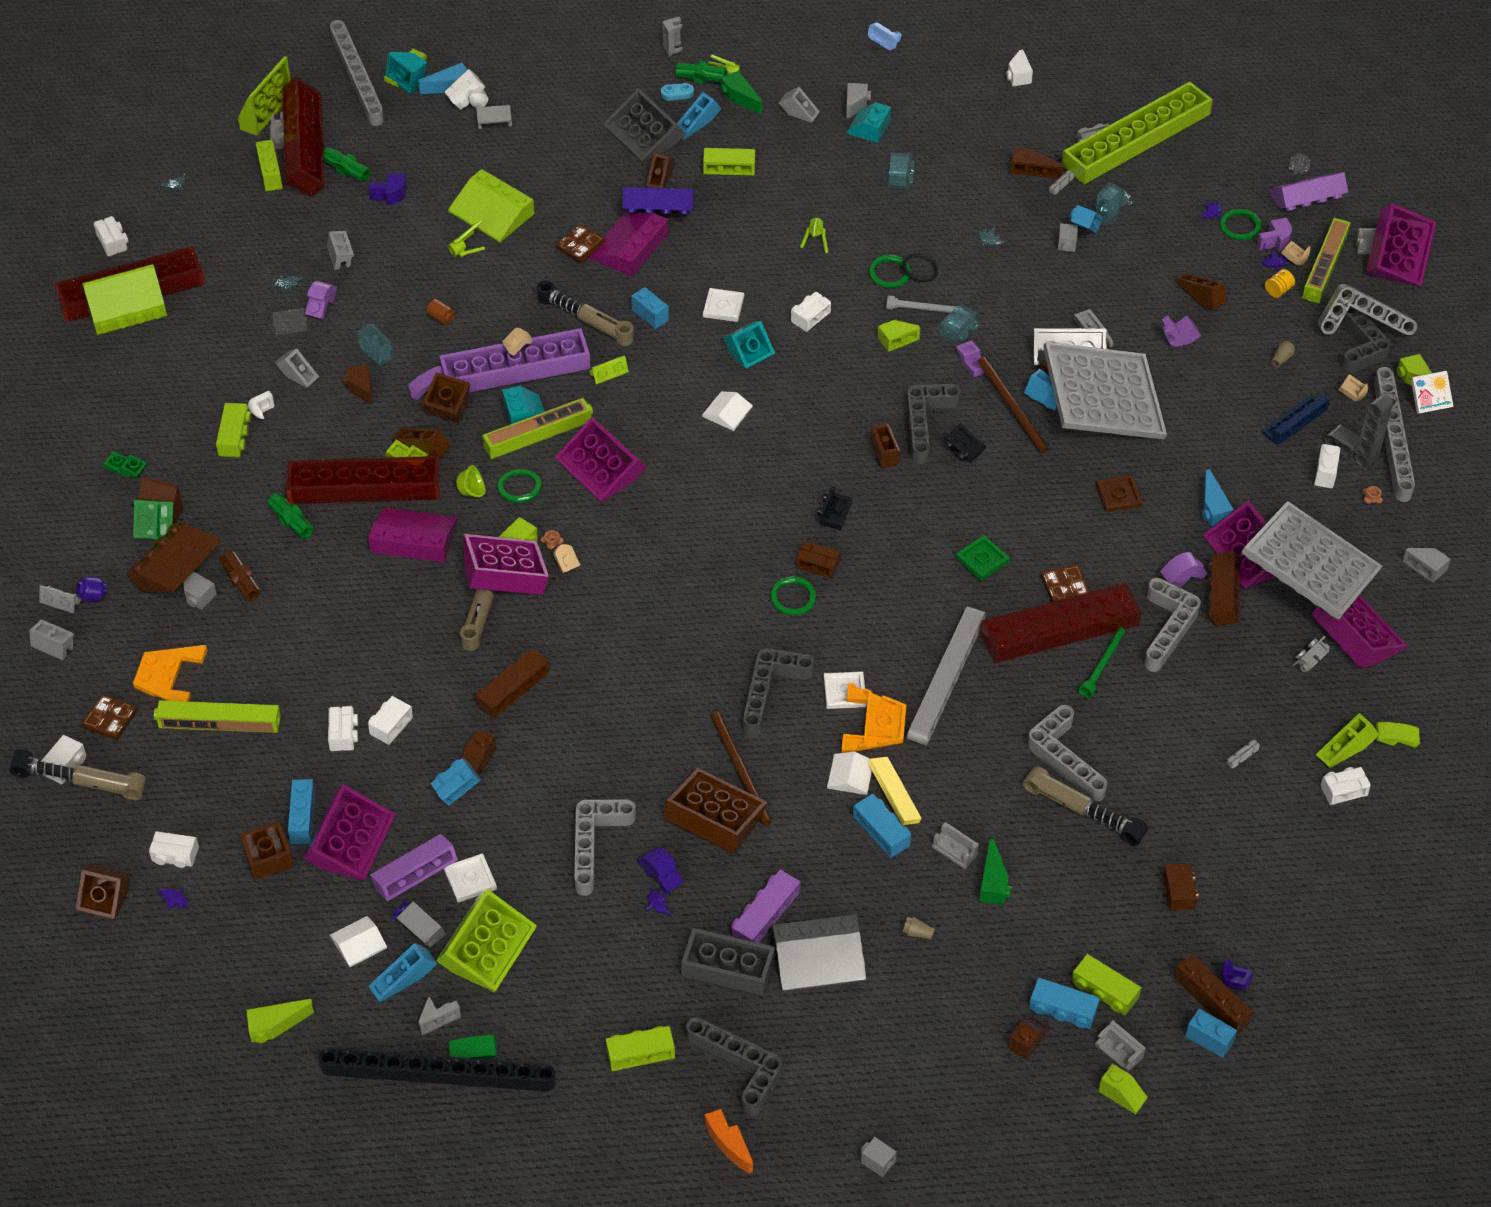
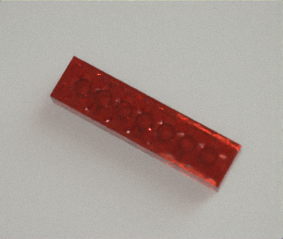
[282,76,325,197]
[54,246,205,322]
[286,456,440,504]
[980,583,1141,664]

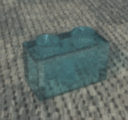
[888,152,915,189]
[1095,182,1124,226]
[939,303,978,345]
[357,323,395,366]

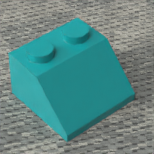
[385,52,427,94]
[847,102,891,143]
[723,321,775,369]
[502,386,545,425]

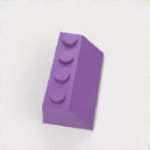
[1268,172,1348,211]

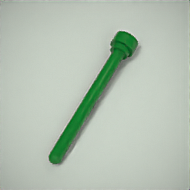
[1078,627,1125,698]

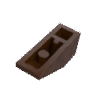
[1011,147,1063,179]
[1175,273,1226,309]
[391,428,450,458]
[461,729,496,794]

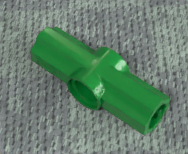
[675,61,727,84]
[322,147,371,182]
[267,493,314,539]

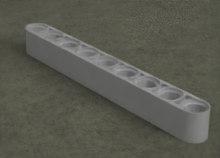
[330,20,384,126]
[1374,367,1415,502]
[907,606,986,746]

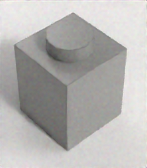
[1058,223,1078,252]
[860,1137,897,1177]

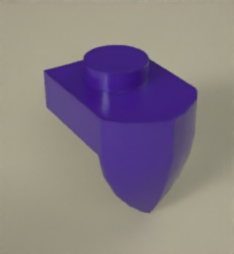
[1220,960,1253,991]

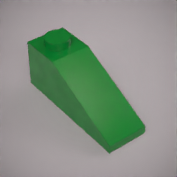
[720,71,762,114]
[979,839,1011,905]

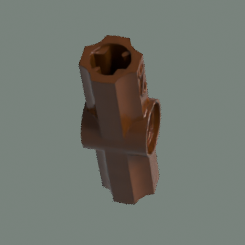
[220,551,261,601]

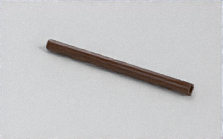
[978,356,1048,454]
[711,711,771,826]

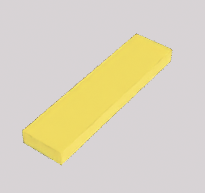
[868,757,922,825]

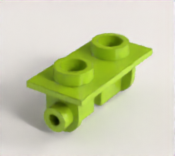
[589,355,629,384]

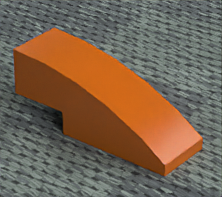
[705,1109,753,1173]

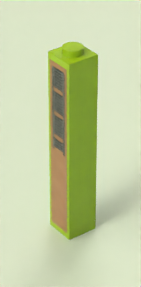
[1302,218,1351,303]
[482,398,593,459]
[154,700,281,733]

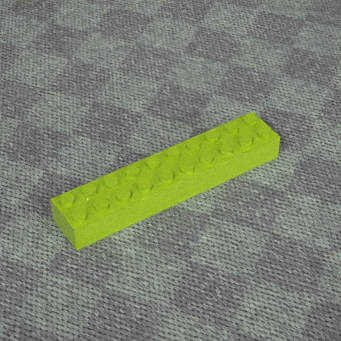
[1062,82,1213,184]

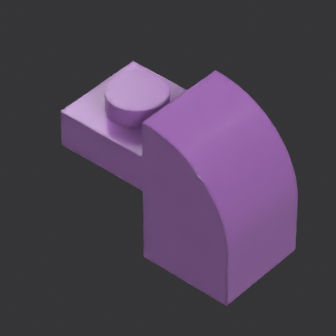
[1257,218,1292,252]
[305,281,338,319]
[1162,315,1201,347]
[1160,552,1207,587]

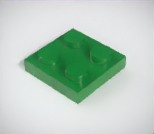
[956,535,1010,581]

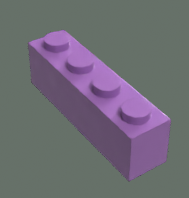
[370,834,458,902]
[731,870,801,943]

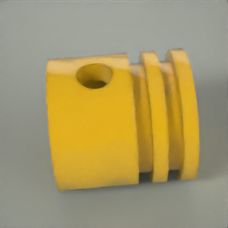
[1265,269,1295,298]

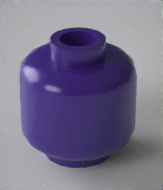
[76,577,107,602]

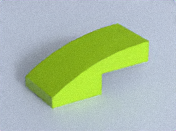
[385,440,428,469]
[1376,722,1420,748]

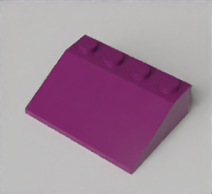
[1366,203,1437,287]
[588,213,669,276]
[554,417,647,502]
[1203,500,1274,589]
[368,507,458,563]
[463,534,549,595]
[1312,595,1408,668]
[302,784,396,881]

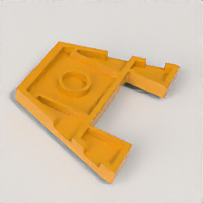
[133,645,207,702]
[841,683,906,753]

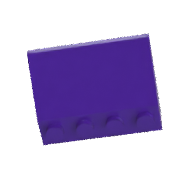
[623,187,695,214]

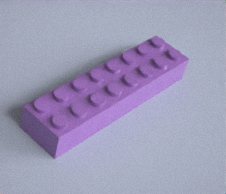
[439,328,590,392]

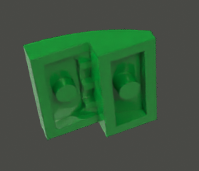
[133,500,173,540]

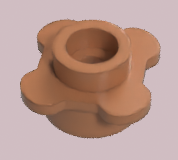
[1363,486,1383,504]
[541,530,564,550]

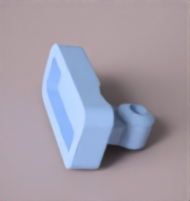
[868,22,902,50]

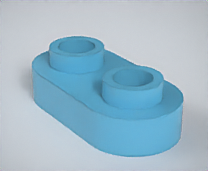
[661,83,694,101]

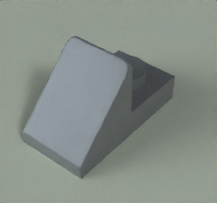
[419,997,461,1035]

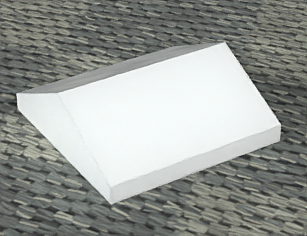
[702,391,752,431]
[827,752,872,795]
[330,916,387,967]

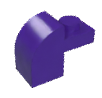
[369,174,407,205]
[638,847,684,893]

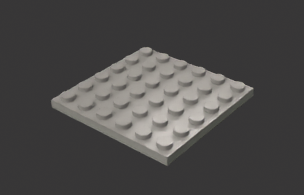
[1043,342,1167,439]
[1241,501,1382,620]

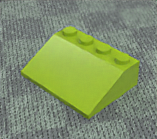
[238,56,293,136]
[448,169,534,242]
[83,264,167,335]
[436,889,537,992]

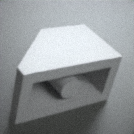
[846,83,871,118]
[779,87,820,122]
[275,348,319,388]
[1403,548,1451,583]
[183,571,217,610]

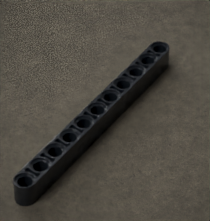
[318,1048,556,1092]

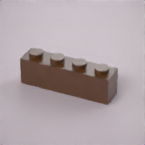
[1208,551,1240,626]
[476,649,550,719]
[1174,954,1253,1035]

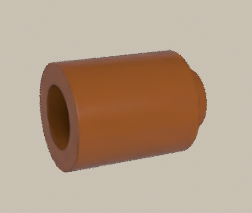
[427,299,455,325]

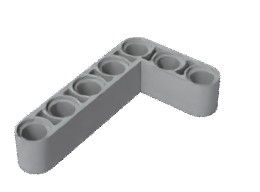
[1318,284,1417,335]
[1144,578,1201,672]
[1027,705,1107,801]
[575,799,636,896]

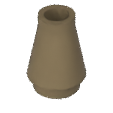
[1271,341,1295,367]
[902,916,935,940]

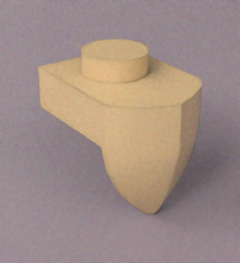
[1281,241,1310,265]
[502,328,533,356]
[1338,374,1368,401]
[553,544,580,573]

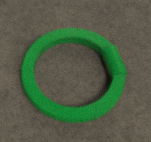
[1220,209,1262,241]
[869,254,911,288]
[497,469,542,504]
[770,576,816,615]

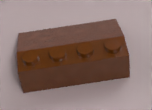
[127,523,222,592]
[664,768,767,853]

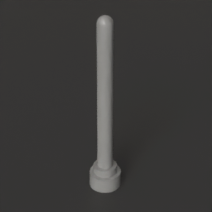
[886,295,972,315]

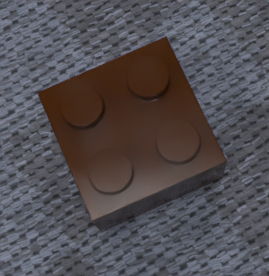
[239,821,294,880]

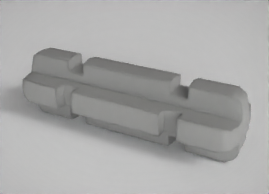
[1049,170,1074,195]
[1226,740,1260,768]

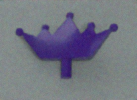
[1199,201,1222,219]
[1259,250,1288,271]
[156,888,189,911]
[645,888,672,915]
[392,900,412,922]

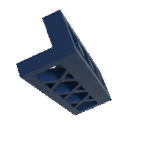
[1261,394,1330,446]

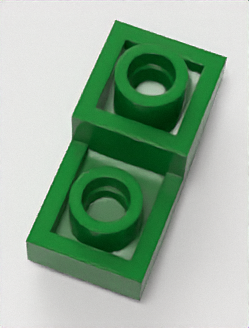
[103,451,147,478]
[449,1035,497,1059]

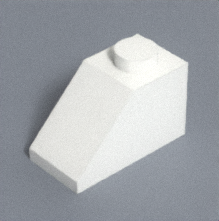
[1006,50,1033,86]

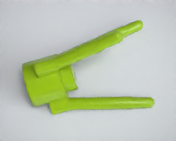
[706,55,740,81]
[800,218,828,253]
[448,220,485,258]

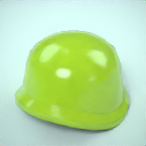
[456,465,486,497]

